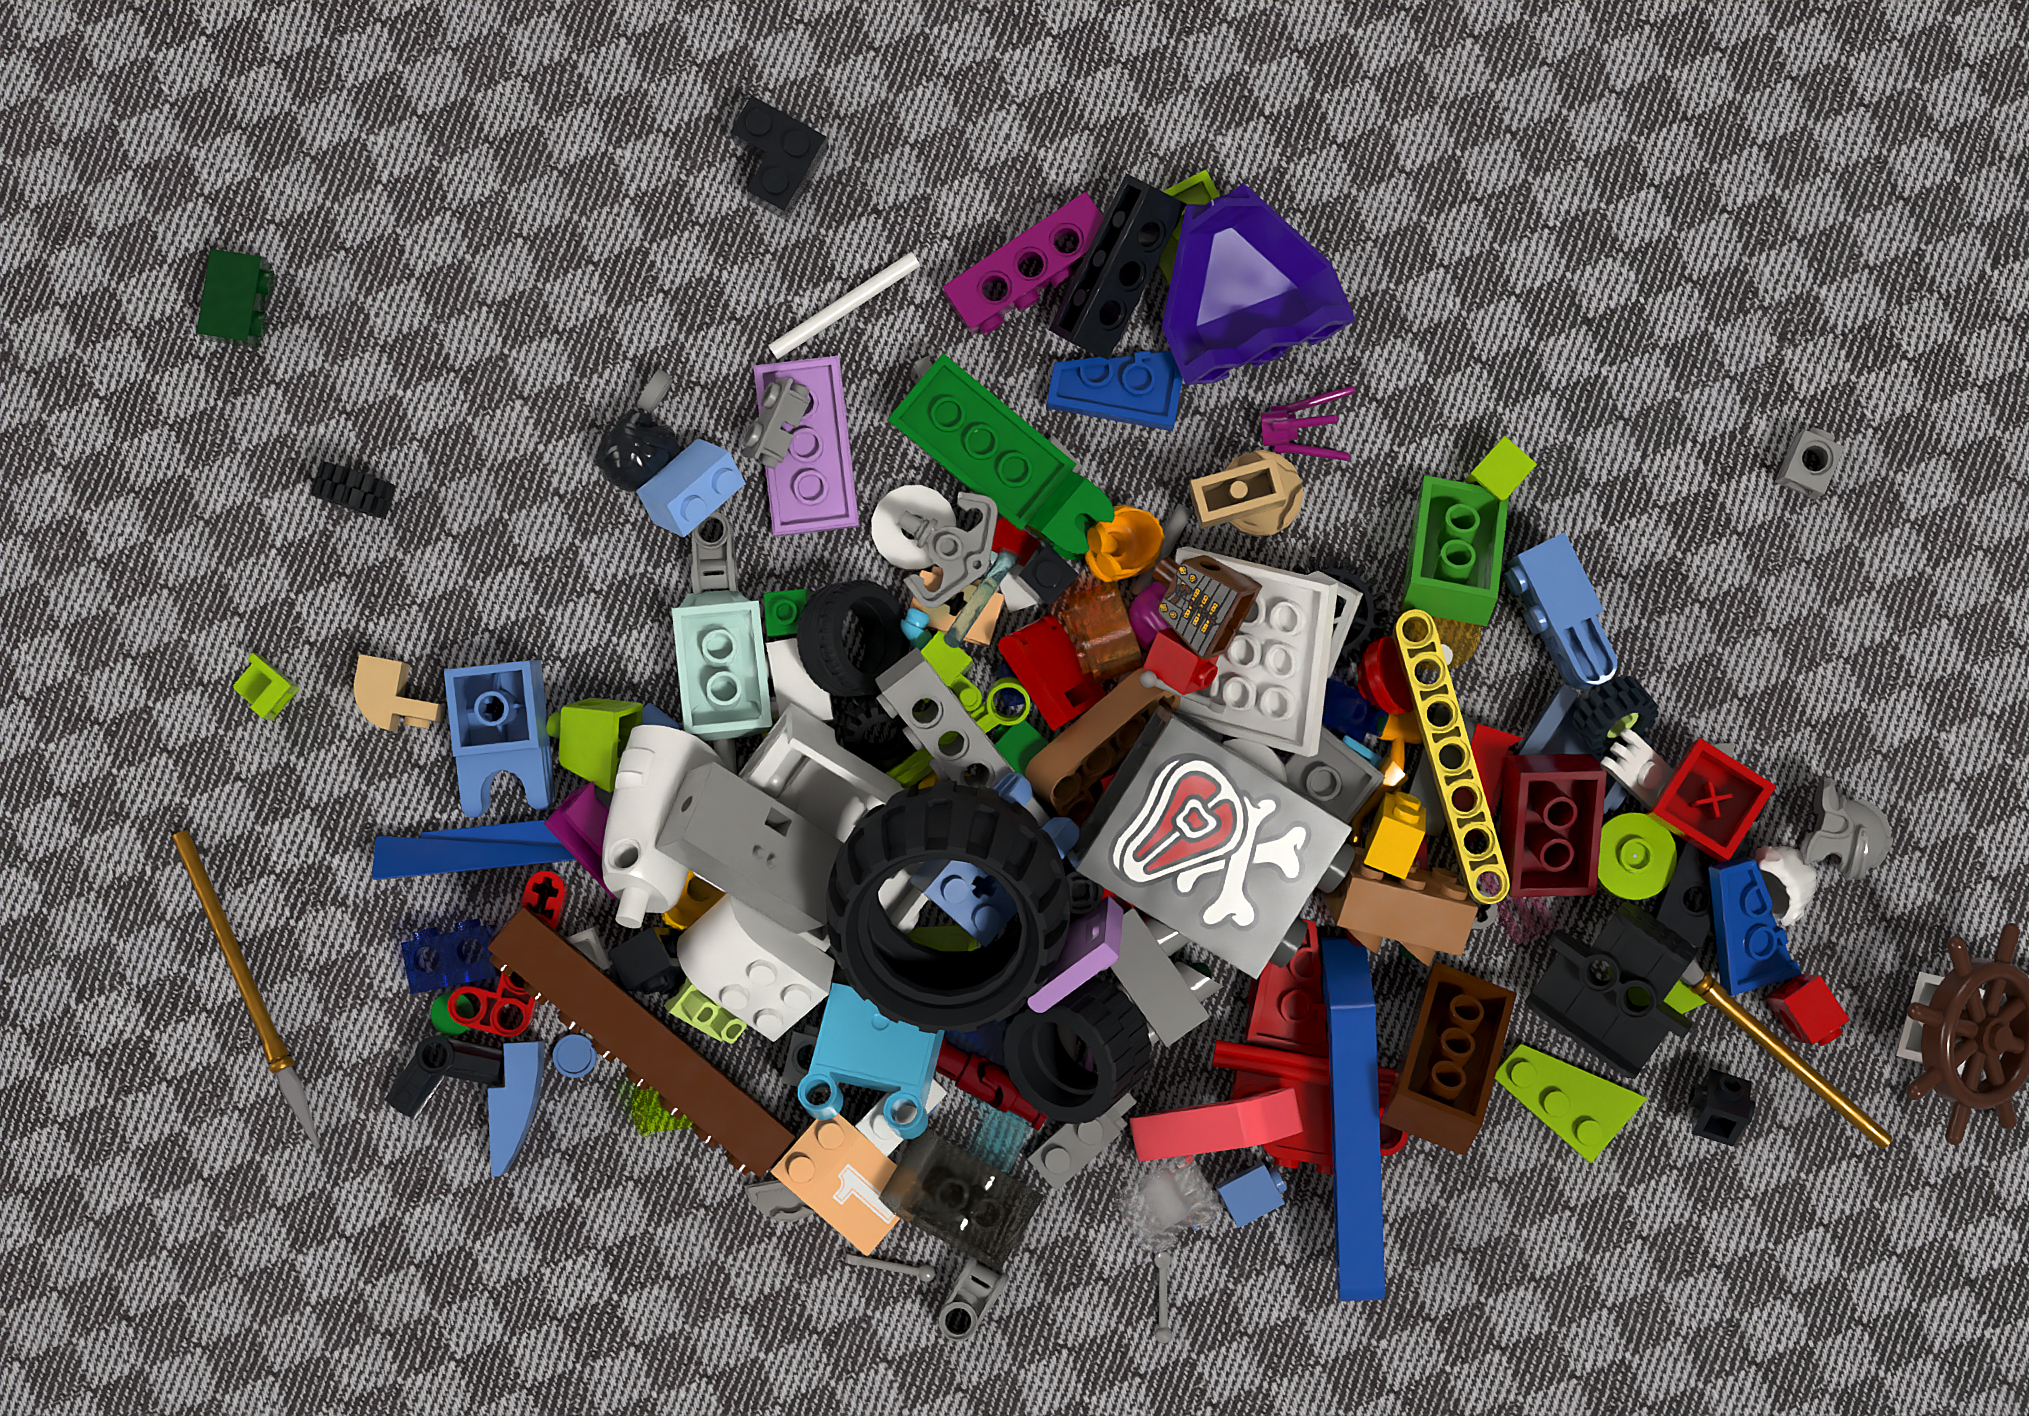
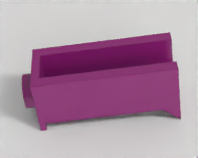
[543,781,617,899]

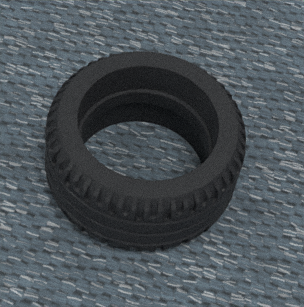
[797,580,910,697]

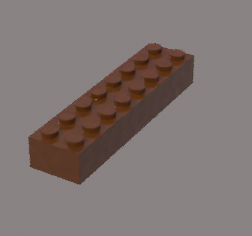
[487,903,795,1178]

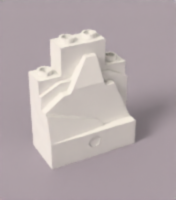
[693,703,932,952]

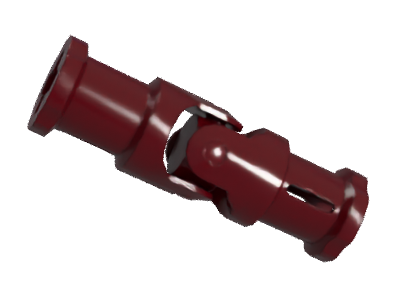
[935,1036,1047,1131]

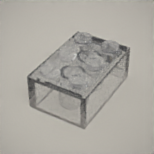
[1114,1155,1222,1254]

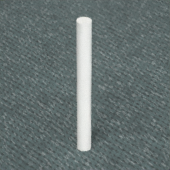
[768,252,920,360]

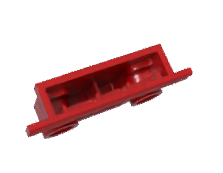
[1211,1040,1408,1175]

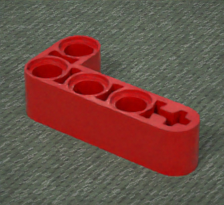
[447,870,568,1037]

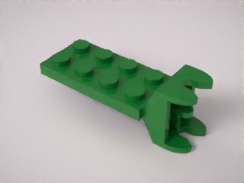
[887,353,1115,561]

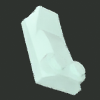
[672,590,773,741]

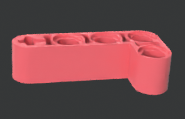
[1129,1087,1303,1162]

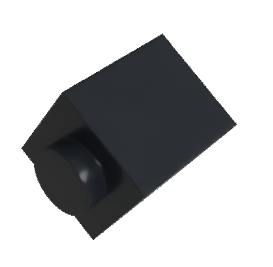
[1016,544,1079,611]

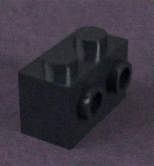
[607,926,686,996]

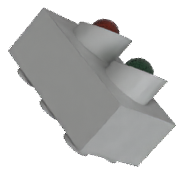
[1092,907,1224,1047]

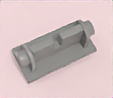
[742,378,810,469]

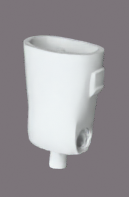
[602,725,726,928]

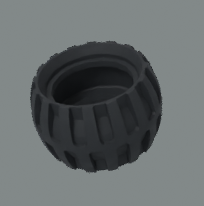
[826,781,1070,1034]

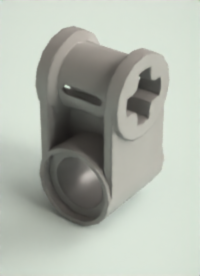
[691,511,738,594]
[939,1254,1009,1342]

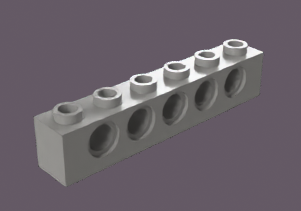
[875,647,1069,864]

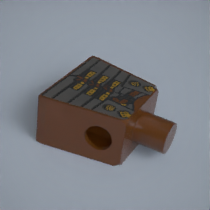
[1152,555,1263,661]

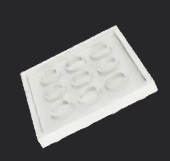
[1169,546,1338,757]

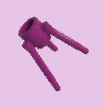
[1261,386,1356,461]

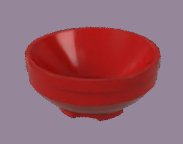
[1357,636,1416,715]

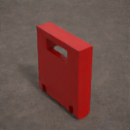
[998,614,1107,731]

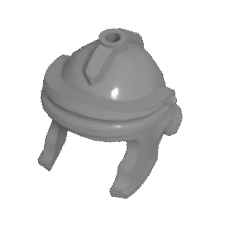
[1800,777,1893,881]

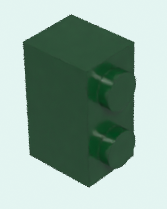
[196,249,275,348]

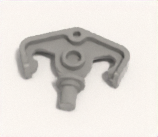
[897,492,998,608]

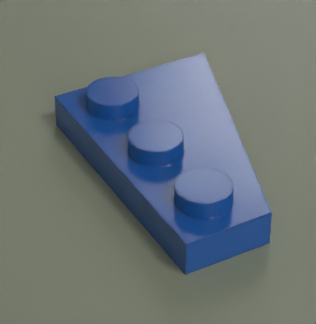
[1046,351,1183,431]
[1709,857,1802,996]

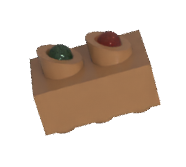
[1320,847,1478,966]

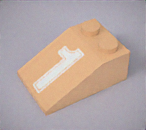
[769,1113,925,1257]

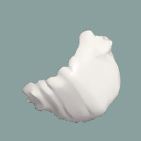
[1753,845,1817,926]

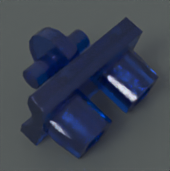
[1322,678,1389,742]

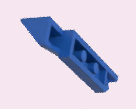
[372,820,577,880]

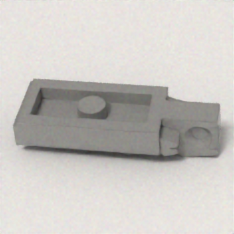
[1027,1092,1137,1191]

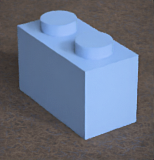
[636,438,746,537]

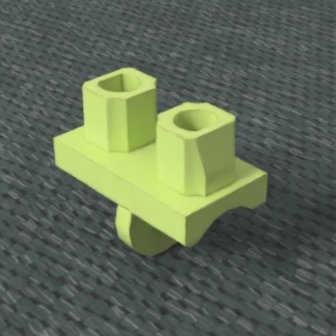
[664,977,747,1044]

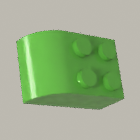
[1401,475,1509,626]

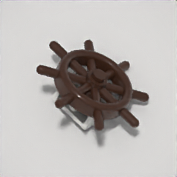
[1896,923,2029,1145]

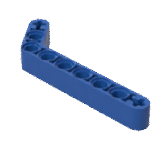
[1319,936,1385,1302]

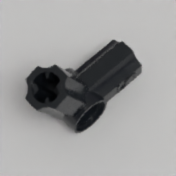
[384,1035,504,1120]

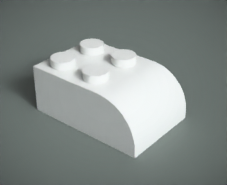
[677,893,835,1042]

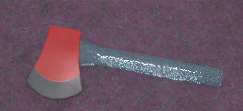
[943,514,1041,648]

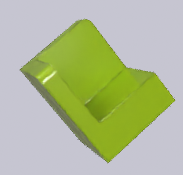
[1464,436,1537,502]
[233,652,300,721]

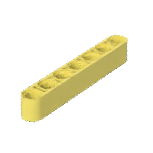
[1393,609,1510,904]

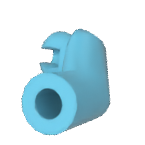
[900,607,933,651]

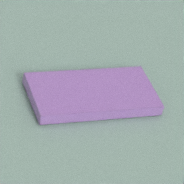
[754,356,860,537]

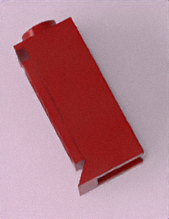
[1445,723,1524,842]

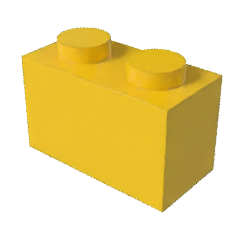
[1364,792,1426,880]

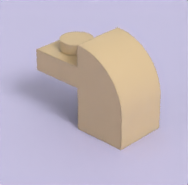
[354,654,446,732]

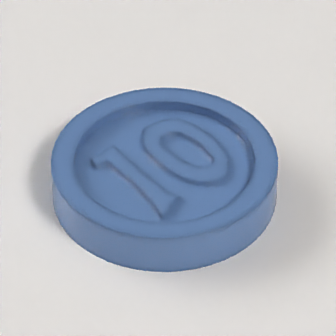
[553,1034,597,1078]

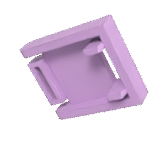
[1027,895,1123,1013]

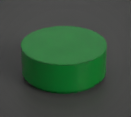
[431,991,476,1036]

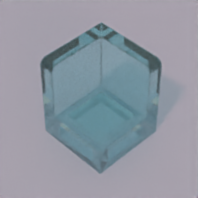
[972,1106,1032,1174]

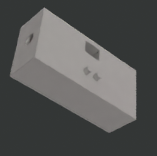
[655,762,844,934]

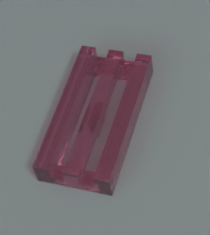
[1480,872,1556,945]

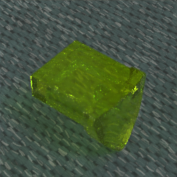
[632,1086,694,1138]

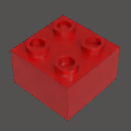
[1646,738,1776,863]

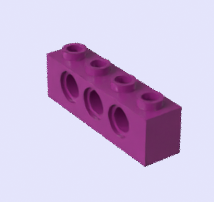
[942,191,1104,337]

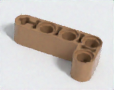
[1025,668,1181,830]

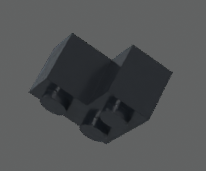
[730,95,829,222]

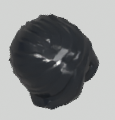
[595,409,681,492]

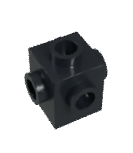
[1688,1068,1756,1147]

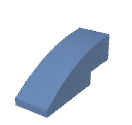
[488,1040,545,1177]

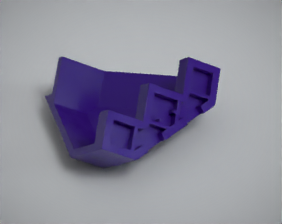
[1162,183,1356,385]

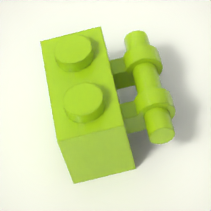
[921,630,983,713]

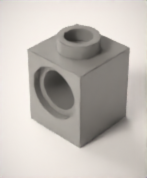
[1775,428,1844,499]
[781,1024,827,1093]

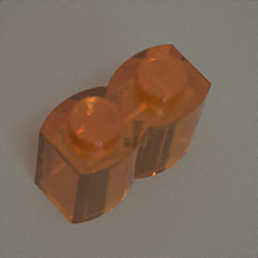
[1061,581,1144,684]

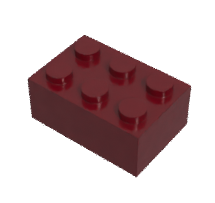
[1496,754,1607,897]

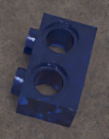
[401,918,502,994]

